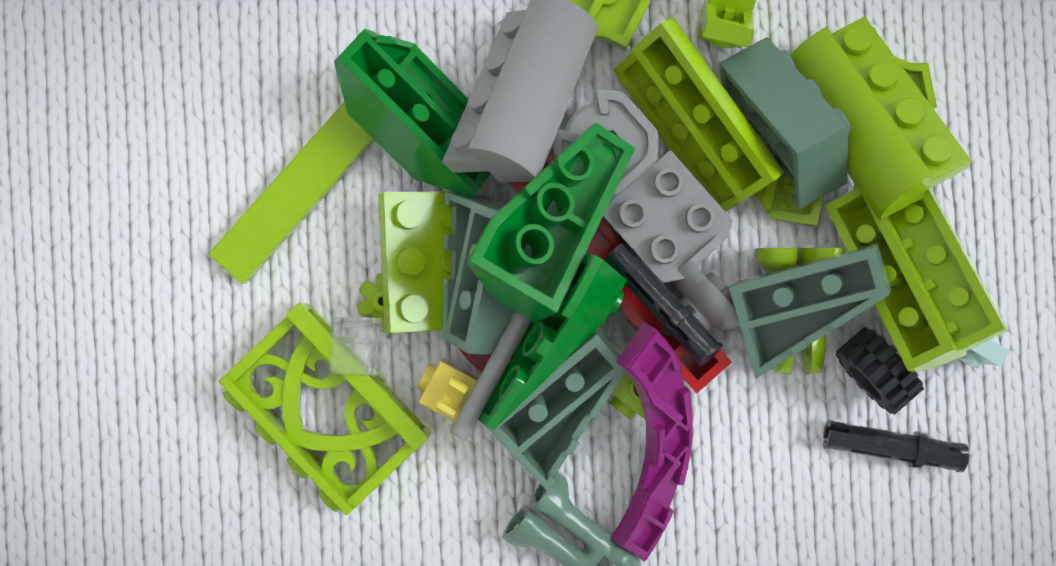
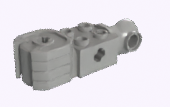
[550,89,740,331]

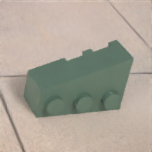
[719,37,851,210]

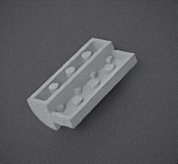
[442,0,599,182]

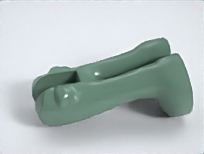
[502,472,641,566]

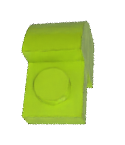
[697,0,756,49]

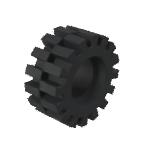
[835,327,924,415]

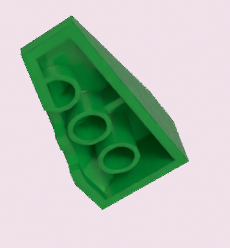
[467,122,635,323]
[478,253,627,430]

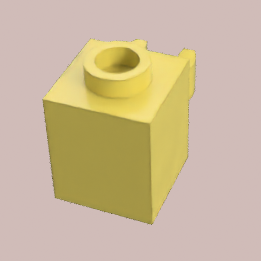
[417,359,479,422]

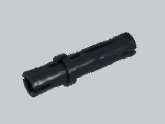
[604,242,724,367]
[823,419,969,473]

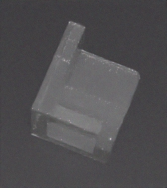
[330,317,391,381]

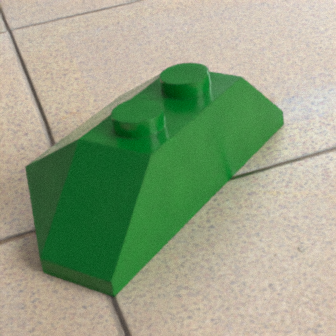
[334,29,491,197]

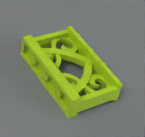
[218,303,432,516]

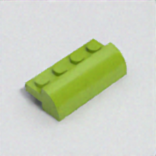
[791,16,972,220]
[613,18,784,212]
[825,187,1009,372]

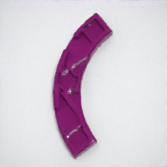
[610,322,693,562]

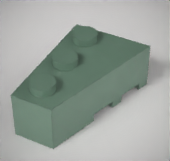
[442,191,515,354]
[729,244,891,379]
[486,328,625,492]

